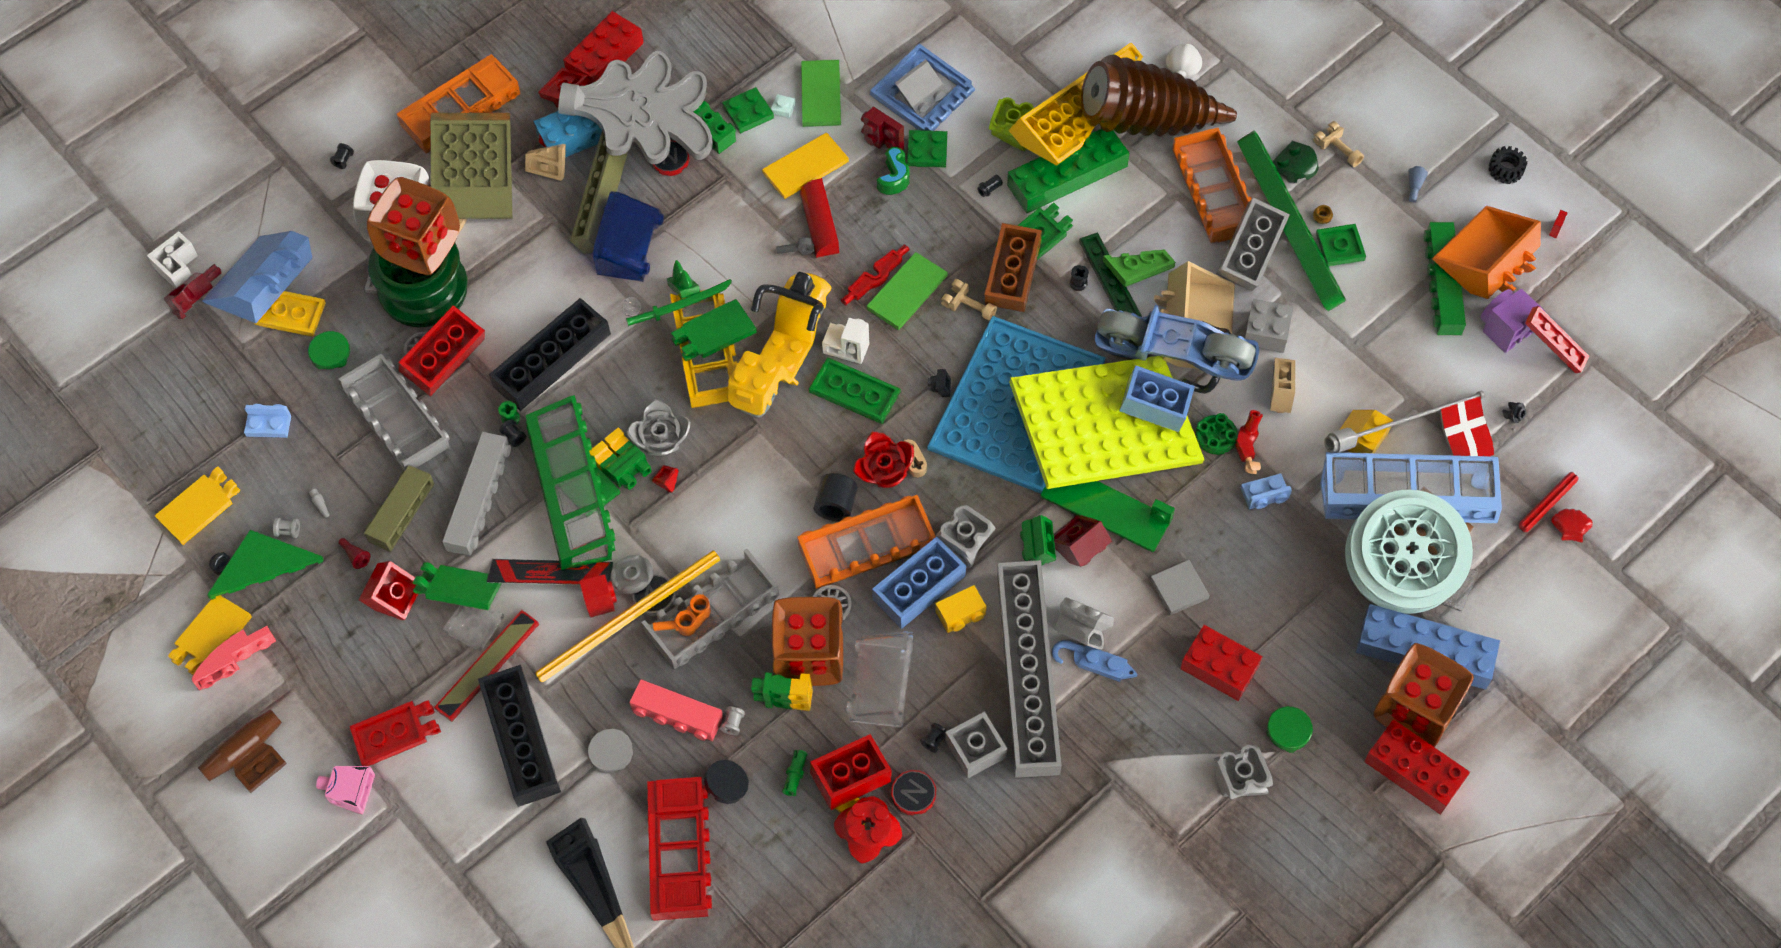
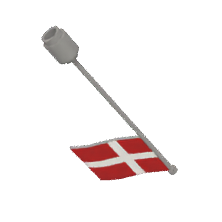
[1324,390,1494,457]

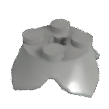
[627,399,691,456]

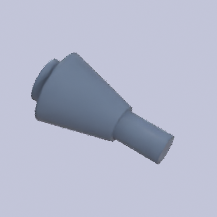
[1408,166,1428,203]

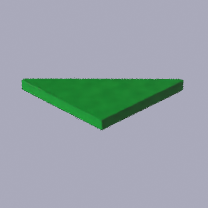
[207,530,324,600]

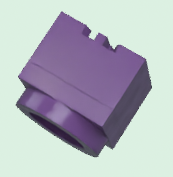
[1480,289,1545,353]

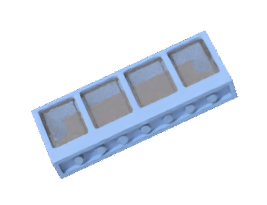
[1320,452,1502,523]

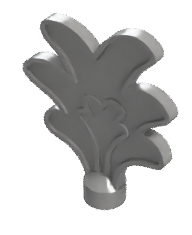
[558,51,712,164]

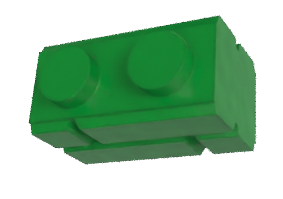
[1020,515,1056,565]

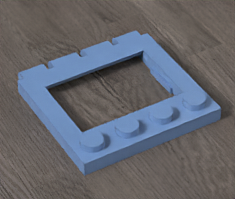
[870,43,975,131]

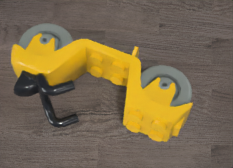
[727,272,831,418]

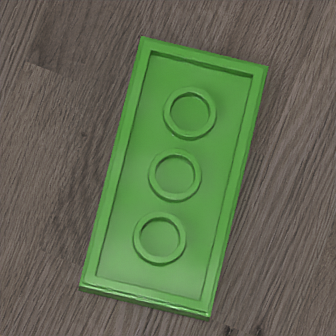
[801,60,841,127]
[867,252,948,330]

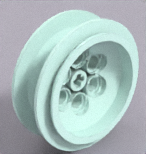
[1345,490,1473,614]

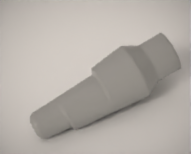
[309,489,330,518]

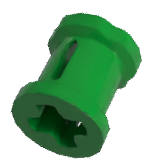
[498,401,520,424]

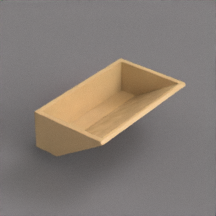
[1154,261,1235,369]

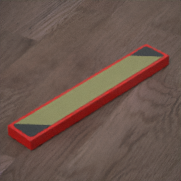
[434,610,539,722]

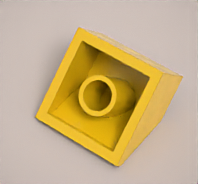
[1339,410,1393,454]

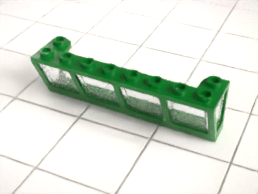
[525,395,616,570]

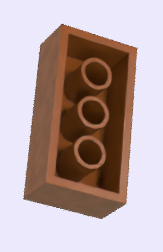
[985,223,1042,312]

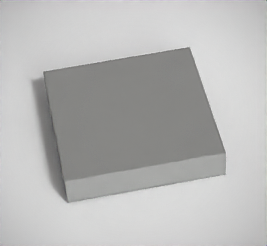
[1150,560,1210,615]

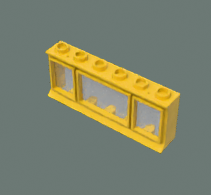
[670,290,738,408]

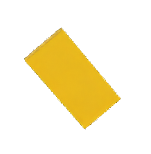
[762,132,849,199]

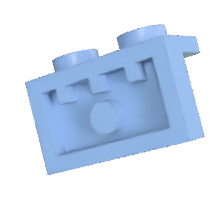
[244,404,291,438]
[1240,473,1292,510]

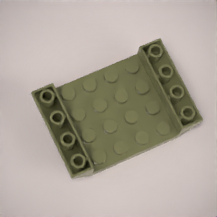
[430,113,513,219]

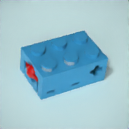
[534,111,602,157]

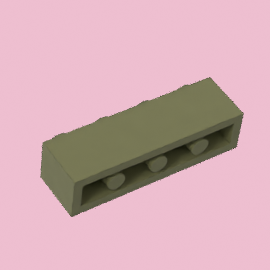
[364,465,434,552]

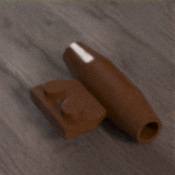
[198,709,287,793]

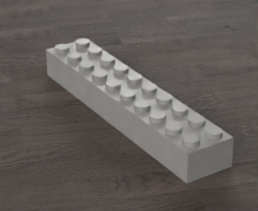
[997,560,1062,778]

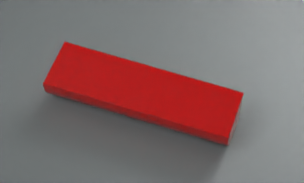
[800,178,839,258]

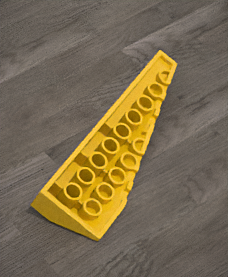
[1008,43,1143,166]

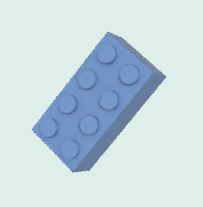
[872,537,966,629]

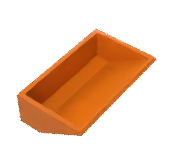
[1432,206,1541,299]

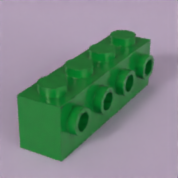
[693,101,736,154]

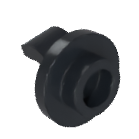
[1502,402,1526,423]

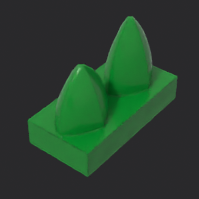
[667,260,700,299]

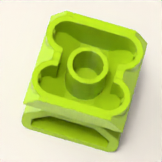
[989,97,1034,152]

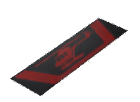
[487,559,614,585]

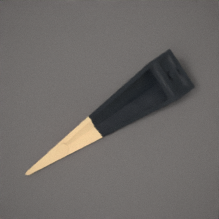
[546,818,634,948]

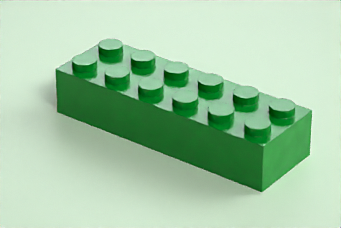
[1007,129,1130,214]

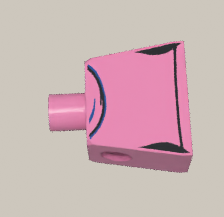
[316,766,375,815]

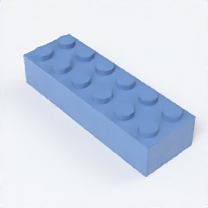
[1356,604,1500,690]

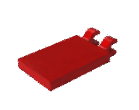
[350,700,441,766]

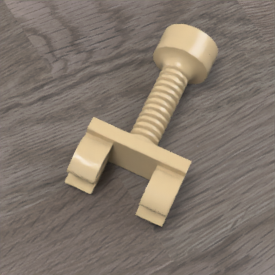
[1313,121,1364,167]
[941,279,997,321]

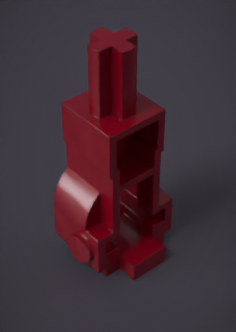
[164,264,222,319]

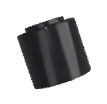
[813,473,858,522]

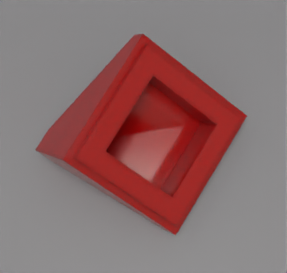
[652,465,679,493]

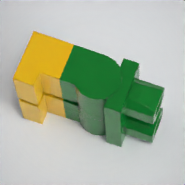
[589,427,652,490]
[751,672,813,711]

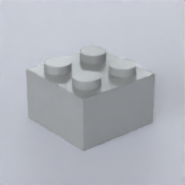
[1244,299,1293,353]
[945,712,1007,779]

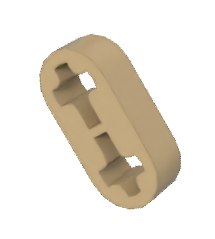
[904,439,927,478]

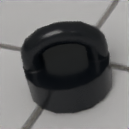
[209,552,231,575]

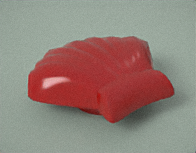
[1551,509,1593,543]

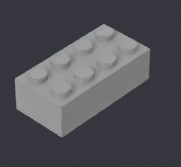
[1216,198,1290,291]

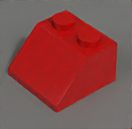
[359,561,418,620]

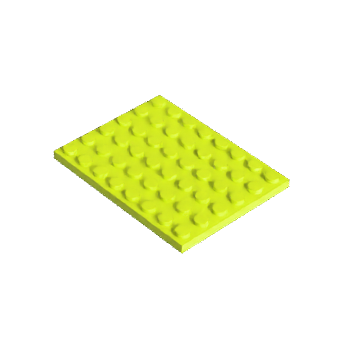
[1009,356,1204,489]

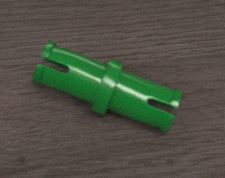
[782,750,808,796]

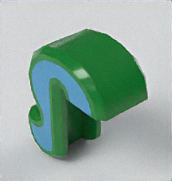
[877,147,910,195]

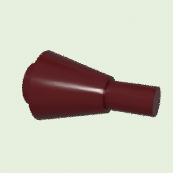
[338,538,371,569]

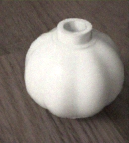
[1166,44,1202,78]

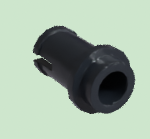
[977,174,1003,197]

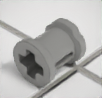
[273,518,300,538]
[720,706,745,735]

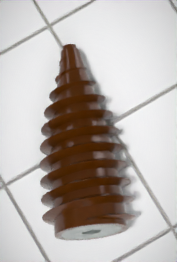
[1081,54,1237,137]

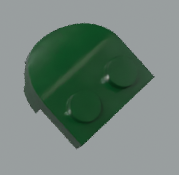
[1273,140,1319,183]

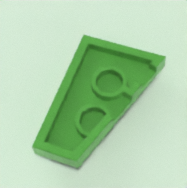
[1103,249,1176,287]

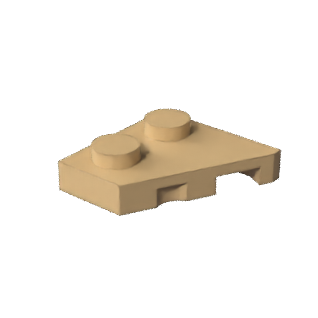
[525,144,566,181]

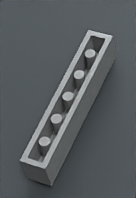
[442,432,511,556]

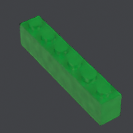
[1424,222,1466,336]

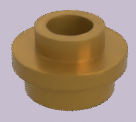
[1313,205,1333,224]

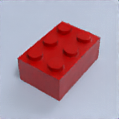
[1180,625,1263,701]
[810,734,892,810]

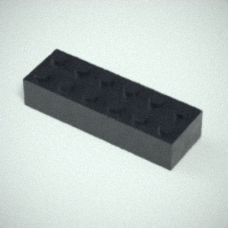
[489,298,611,411]
[478,665,561,807]

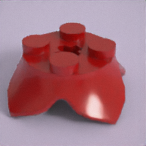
[853,432,914,488]
[834,796,902,864]

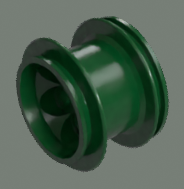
[368,243,467,327]

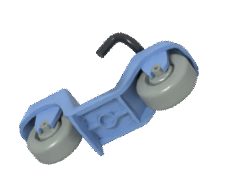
[1095,305,1259,394]

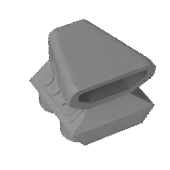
[936,505,996,569]
[1054,597,1114,650]
[1213,745,1273,799]

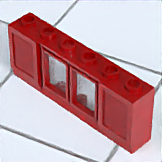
[647,777,712,921]

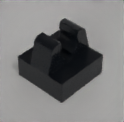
[928,369,951,397]

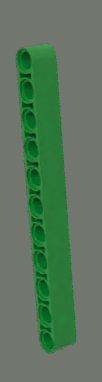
[1237,130,1346,312]

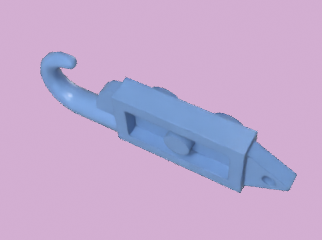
[1052,640,1137,682]

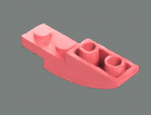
[192,626,276,690]

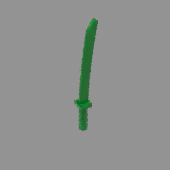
[626,279,732,326]

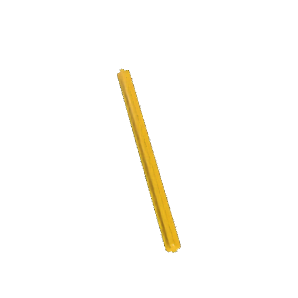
[535,550,720,682]

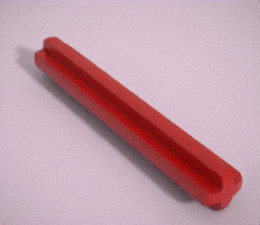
[1518,472,1579,532]

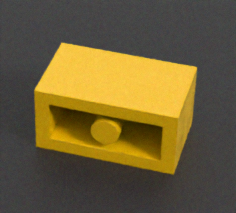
[935,585,986,633]

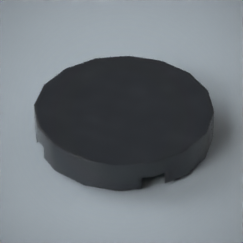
[704,760,749,804]

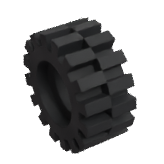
[1488,146,1528,184]

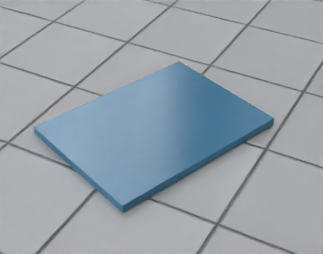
[927,316,1105,494]

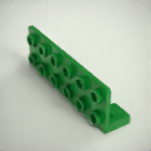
[1041,481,1175,552]

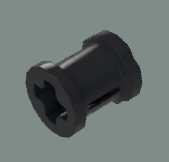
[330,143,354,169]
[1070,265,1089,291]
[499,419,527,447]
[920,723,947,753]

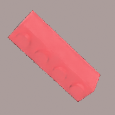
[630,680,723,741]

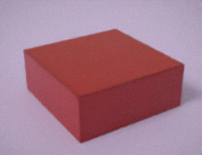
[1549,210,1568,238]

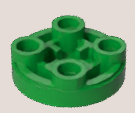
[308,331,350,369]
[1195,413,1238,455]
[1266,706,1313,753]

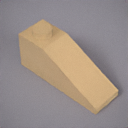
[1270,358,1295,413]

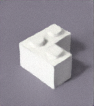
[147,231,198,288]
[822,318,869,364]

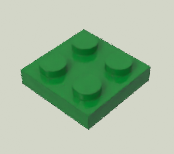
[722,87,774,134]
[907,130,948,168]
[1316,223,1366,266]

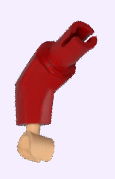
[1235,410,1263,474]

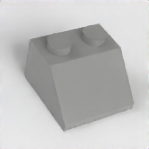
[895,59,948,115]

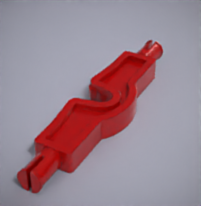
[841,244,910,306]

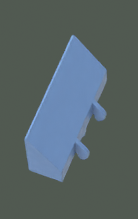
[202,231,312,323]

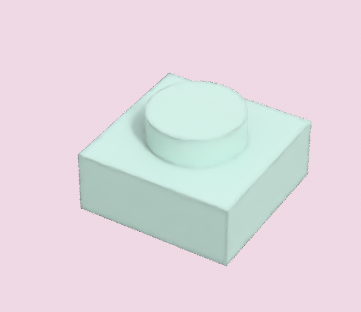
[771,94,796,118]

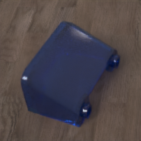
[593,191,664,282]

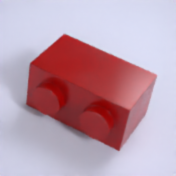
[579,574,617,618]

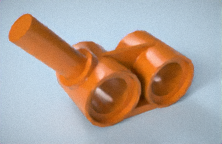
[653,594,711,637]

